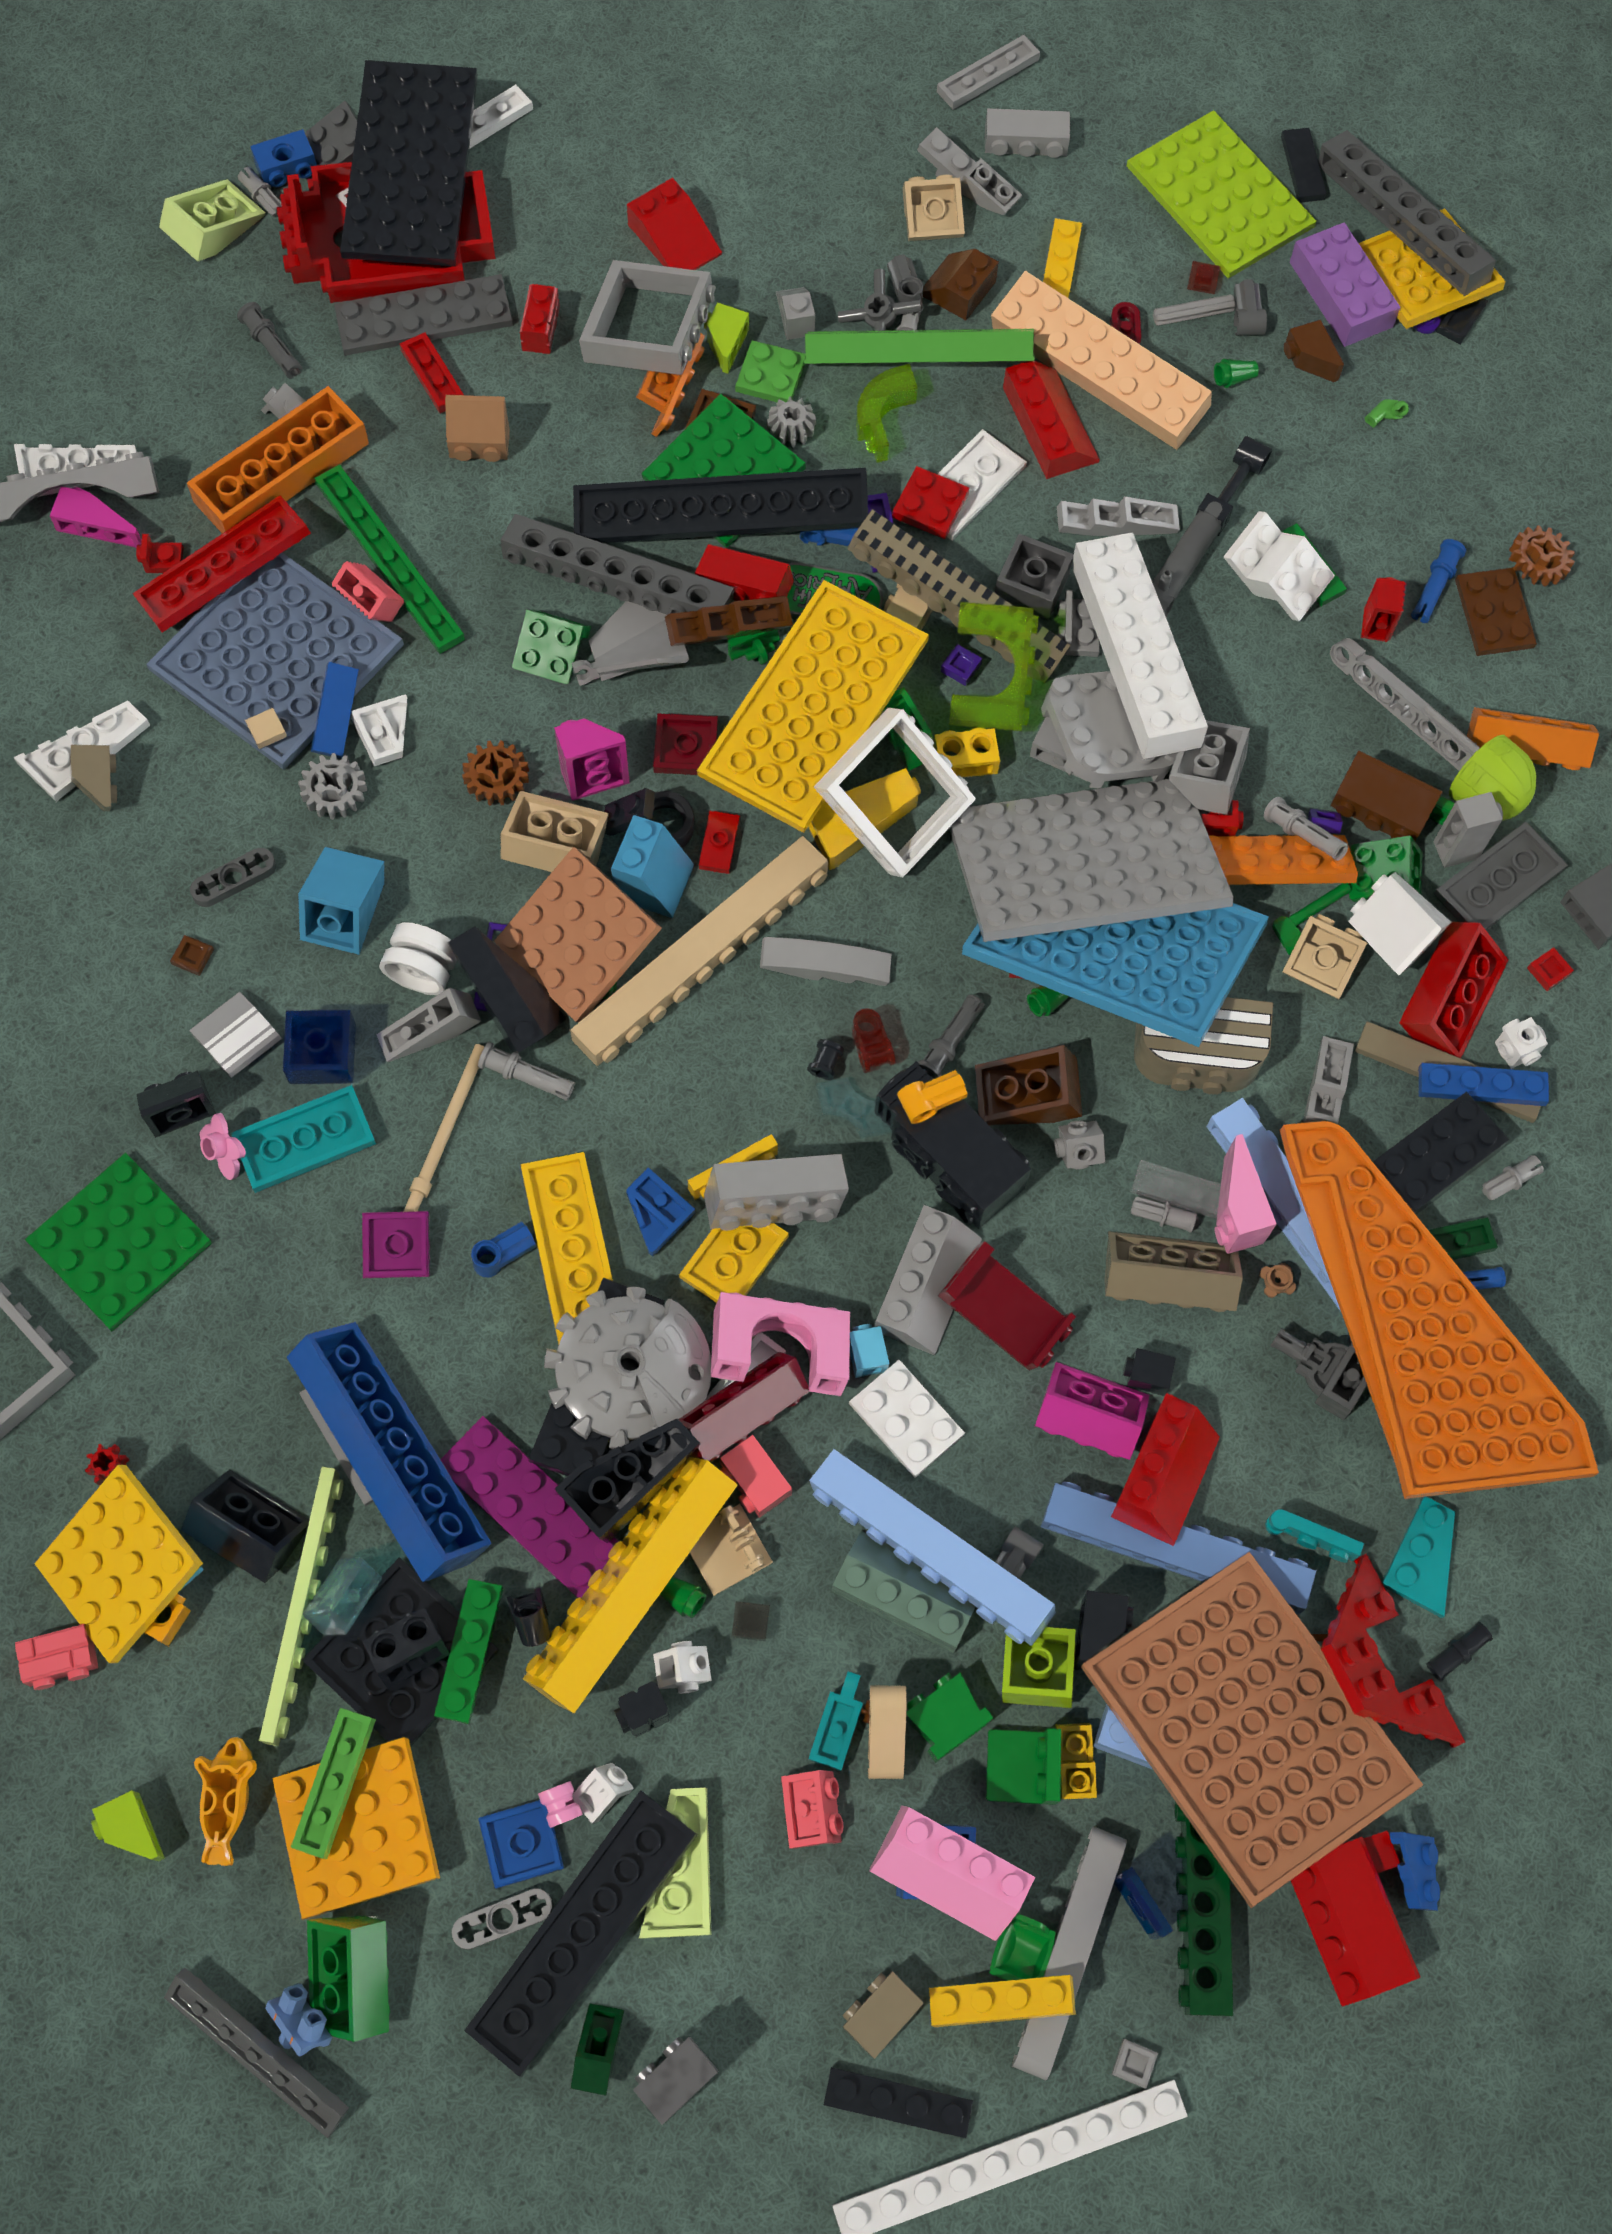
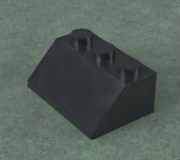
[181,1469,310,1583]

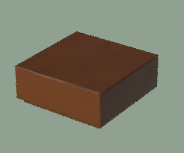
[170,935,214,976]

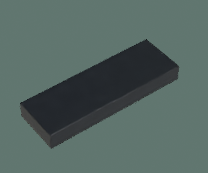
[1281,128,1327,203]

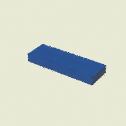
[311,662,359,759]

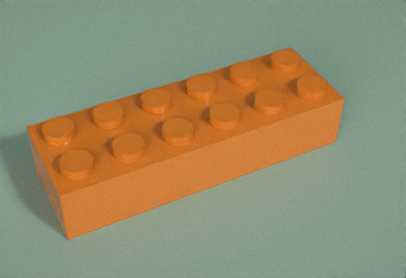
[187,386,369,533]

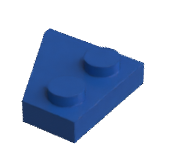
[626,1168,696,1257]
[1390,1832,1440,1911]

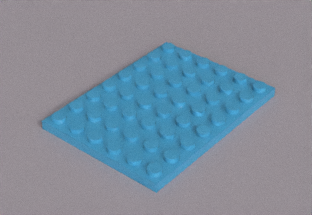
[962,903,1269,1047]

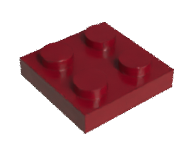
[653,713,718,775]

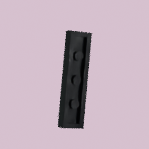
[823,2067,973,2138]

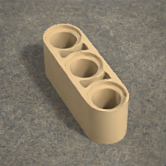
[868,1685,906,1779]

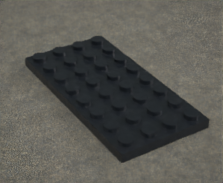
[340,60,478,266]

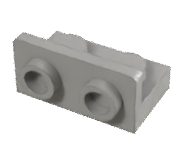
[1057,590,1099,657]

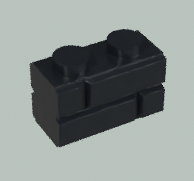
[614,1681,670,1737]

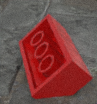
[1003,361,1100,479]
[1399,922,1508,1058]
[1111,1393,1220,1546]
[1291,1837,1421,2007]

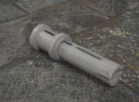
[1264,797,1348,861]
[478,1042,575,1101]

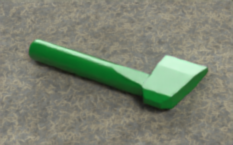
[1272,883,1351,955]

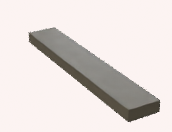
[1354,1021,1541,1123]

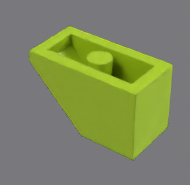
[704,302,749,374]
[91,1790,165,1862]

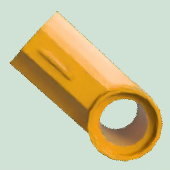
[897,1070,968,1124]

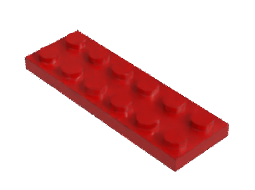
[132,495,311,633]

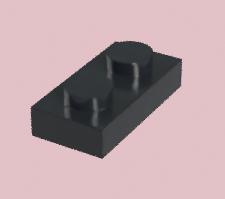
[604,788,655,836]

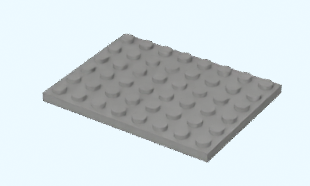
[949,779,1233,942]

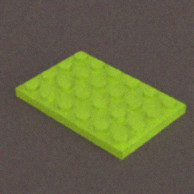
[1126,110,1317,279]

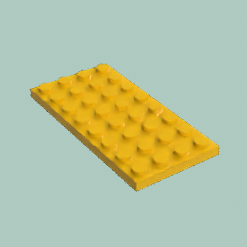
[697,580,929,833]

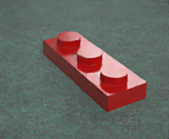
[399,332,464,414]

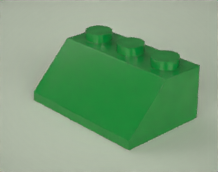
[307,1916,390,2042]

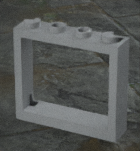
[579,260,716,375]
[0,1281,76,1439]

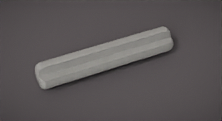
[1153,294,1235,326]

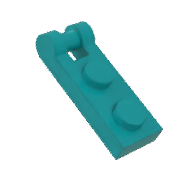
[1265,1509,1364,1563]

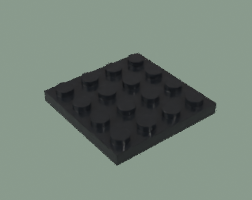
[302,1557,499,1747]

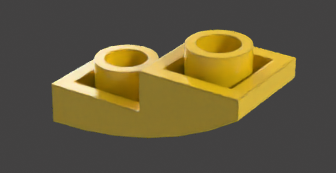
[1056,1723,1097,1799]

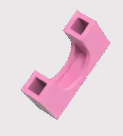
[711,1292,850,1396]

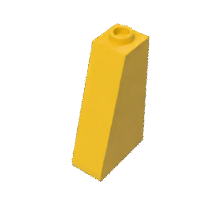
[808,768,921,871]

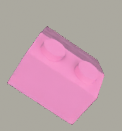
[1215,1134,1276,1254]

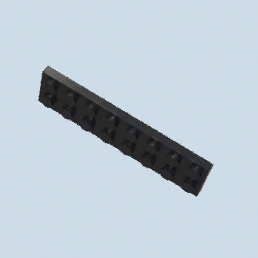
[464,1790,698,2077]

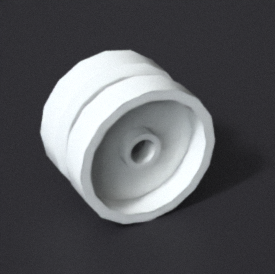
[379,922,457,995]

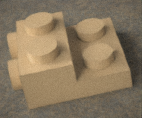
[903,175,965,241]
[1282,914,1367,1000]

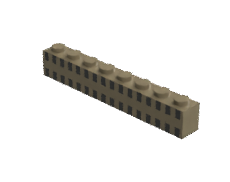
[847,509,1070,683]

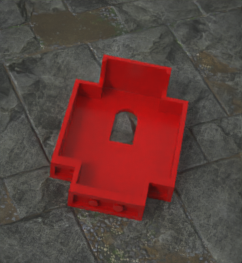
[277,162,496,303]

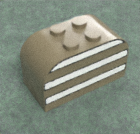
[1134,997,1273,1095]

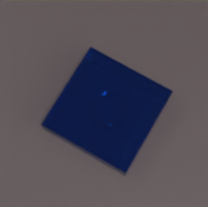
[1114,1867,1173,1940]

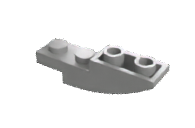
[917,127,1022,215]

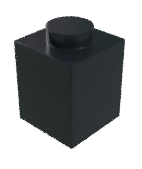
[1123,1348,1176,1396]

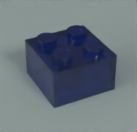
[283,1010,356,1084]

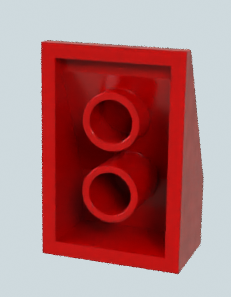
[627,177,722,270]

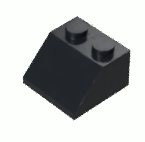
[136,1071,216,1138]
[1074,1590,1133,1670]

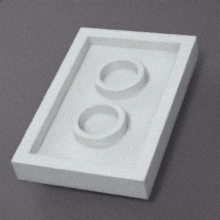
[849,1360,965,1478]

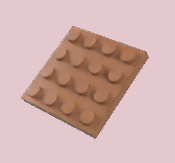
[494,846,662,1023]

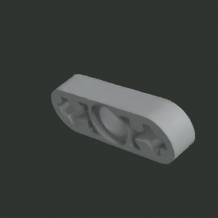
[452,1889,553,1949]

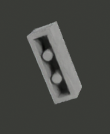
[985,108,1070,158]
[1433,792,1503,868]

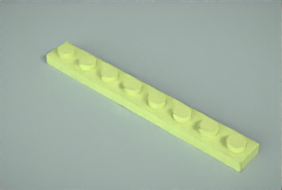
[259,1467,343,1746]

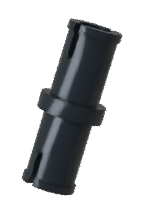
[1426,1622,1493,1681]

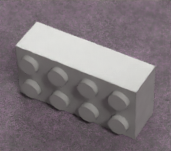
[704,1154,849,1231]

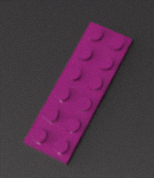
[440,1416,619,1598]

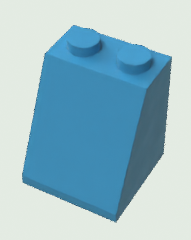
[611,815,694,918]
[298,847,384,955]

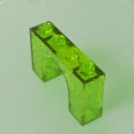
[949,602,1038,732]

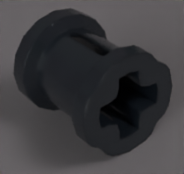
[807,1039,844,1080]

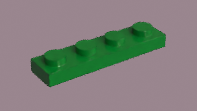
[434,1579,503,1725]

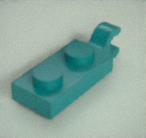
[808,1671,863,1771]

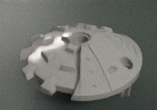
[544,1287,711,1449]

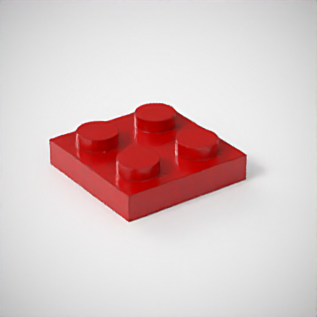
[892,466,970,539]

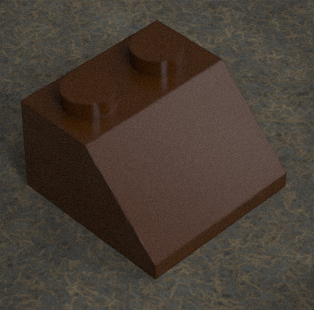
[923,248,999,320]

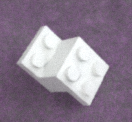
[1223,511,1335,621]

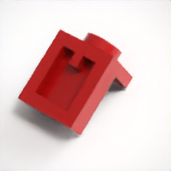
[136,534,184,573]
[1201,800,1244,836]

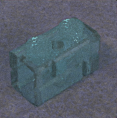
[303,1557,382,1635]

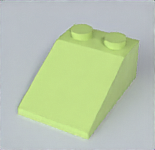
[159,179,266,261]

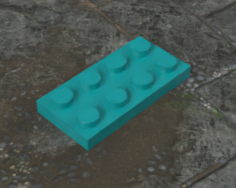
[231,1085,376,1193]

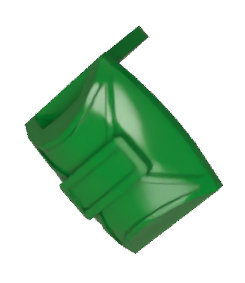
[989,1913,1056,1981]

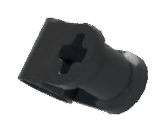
[507,1586,551,1647]

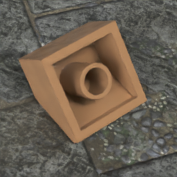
[445,395,510,462]

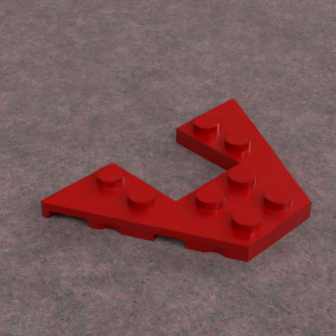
[1321,1553,1465,1748]

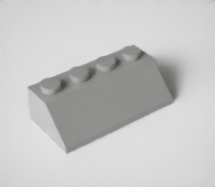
[875,1205,982,1355]

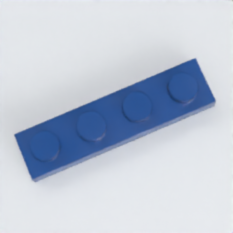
[1418,1063,1549,1106]

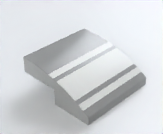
[189,992,282,1078]

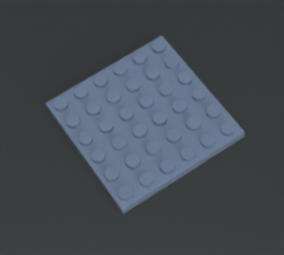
[146,553,404,770]

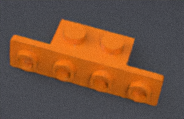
[636,333,705,437]

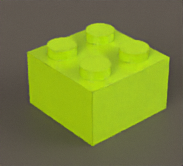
[1002,1627,1076,1708]

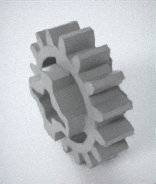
[299,753,367,819]

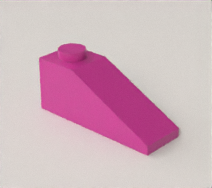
[50,486,141,548]

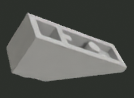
[376,988,481,1062]

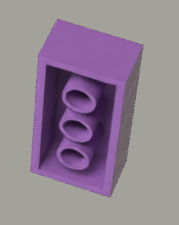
[1289,222,1400,347]

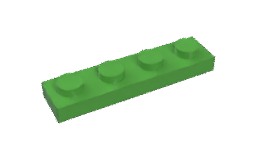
[291,1708,376,1859]

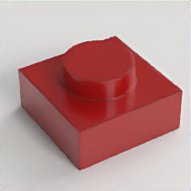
[1527,947,1574,991]

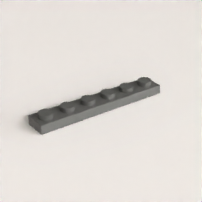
[164,1968,349,2138]

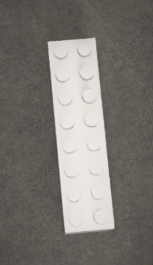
[1071,532,1208,759]

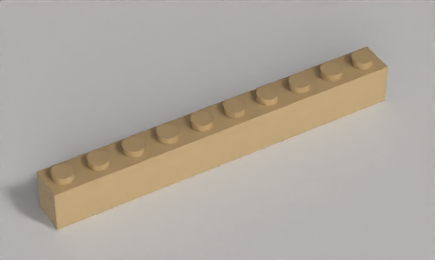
[570,836,828,1066]

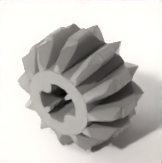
[767,396,816,448]

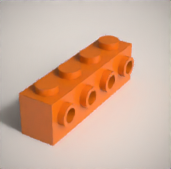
[1467,707,1599,770]

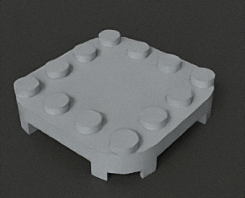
[1041,671,1178,788]

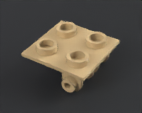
[690,1504,773,1596]

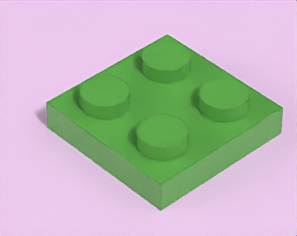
[735,340,806,402]

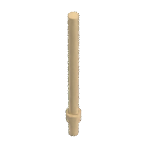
[403,1044,484,1212]

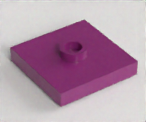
[362,1211,430,1278]

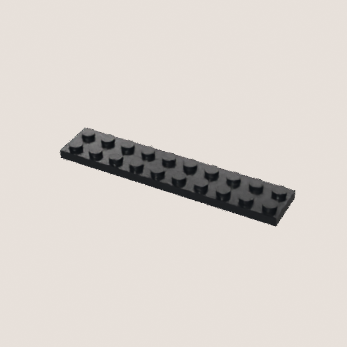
[573,468,868,543]

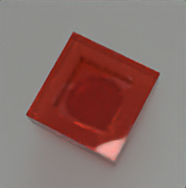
[1187,261,1220,295]

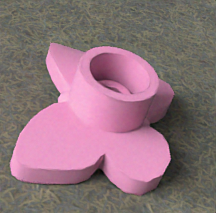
[200,1113,246,1180]

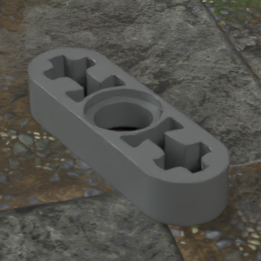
[190,848,276,907]

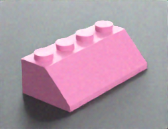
[869,1806,1035,1941]

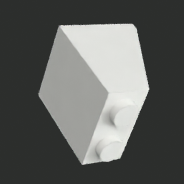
[1348,872,1451,975]

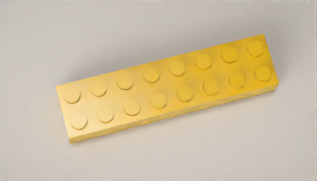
[523,1457,737,1713]

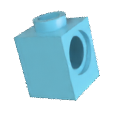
[850,1324,889,1378]

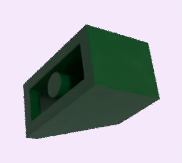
[571,2003,624,2096]

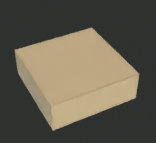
[245,708,287,749]

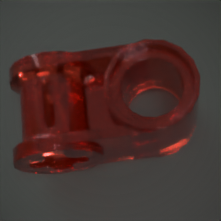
[852,1008,896,1073]

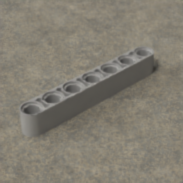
[1012,1826,1127,2081]

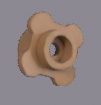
[1260,1263,1296,1298]

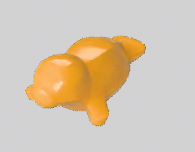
[194,1737,257,1866]

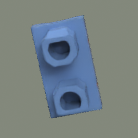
[265,1983,332,2056]

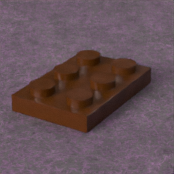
[1455,567,1537,656]

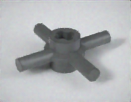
[838,269,923,331]

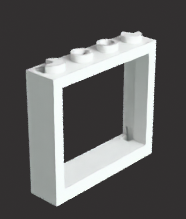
[814,708,976,878]

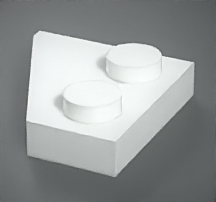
[351,694,407,766]

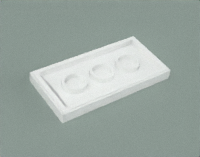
[938,429,1027,541]

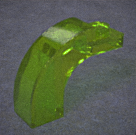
[856,364,918,463]

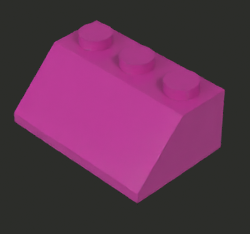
[554,718,630,801]
[1035,1362,1150,1460]

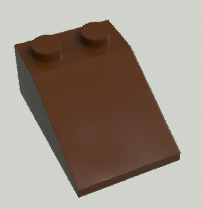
[975,1045,1082,1125]

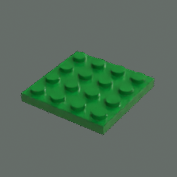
[641,393,806,548]
[25,1152,212,1332]

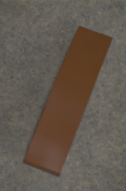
[665,596,793,646]

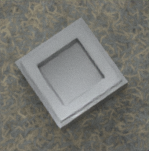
[1111,2039,1158,2089]

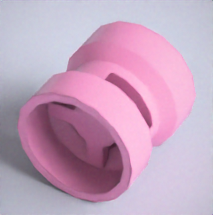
[538,1781,583,1828]

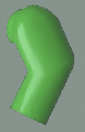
[1365,399,1409,428]

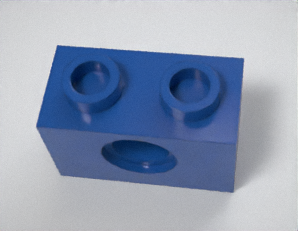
[250,129,317,187]

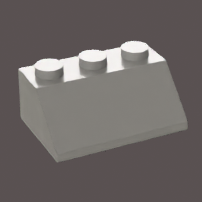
[1169,720,1250,815]

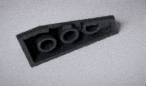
[447,926,566,1053]
[555,1419,701,1543]

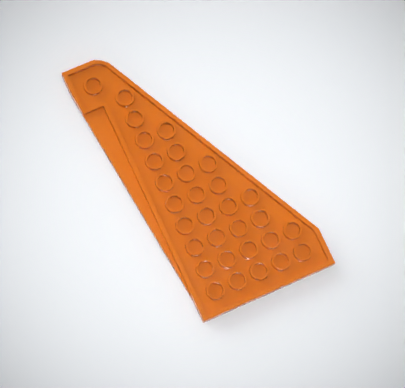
[1280,1121,1599,1499]

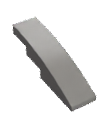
[1057,496,1180,536]
[760,937,892,986]
[1302,1036,1354,1124]

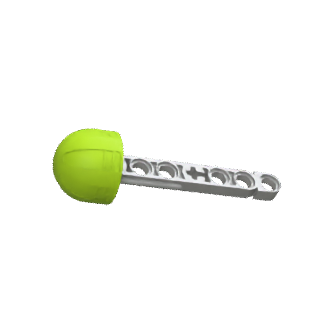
[1330,638,1536,821]

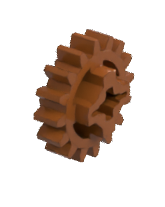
[1509,525,1575,587]
[462,740,529,806]

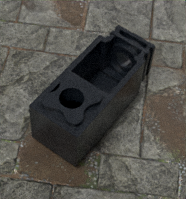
[874,1061,1031,1229]

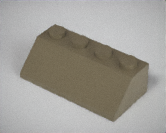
[1105,1231,1243,1312]

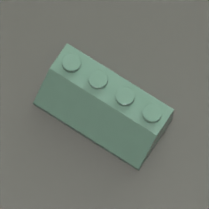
[831,1531,976,1653]

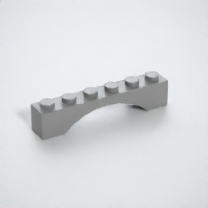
[0,452,160,522]

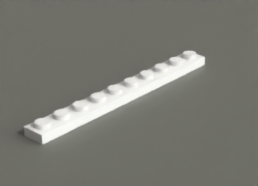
[832,2080,1188,2234]

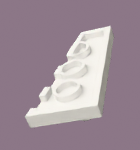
[14,444,137,497]
[14,701,150,802]

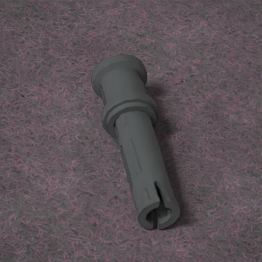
[237,302,303,379]
[918,994,985,1079]

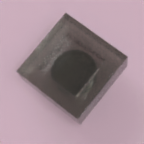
[732,1601,770,1642]

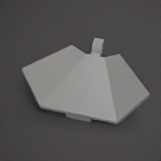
[572,601,689,686]

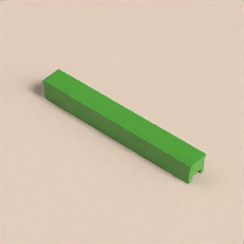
[804,328,1035,364]

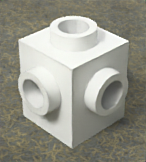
[1495,1017,1548,1069]
[653,1641,712,1694]

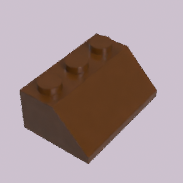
[1330,751,1443,842]

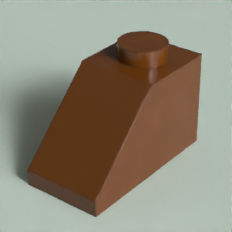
[1284,319,1344,382]

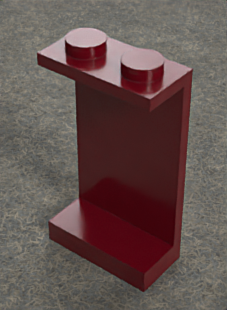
[938,1241,1076,1371]

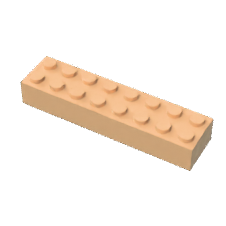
[991,271,1212,450]

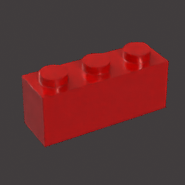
[695,544,794,601]

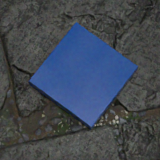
[478,1800,564,1889]

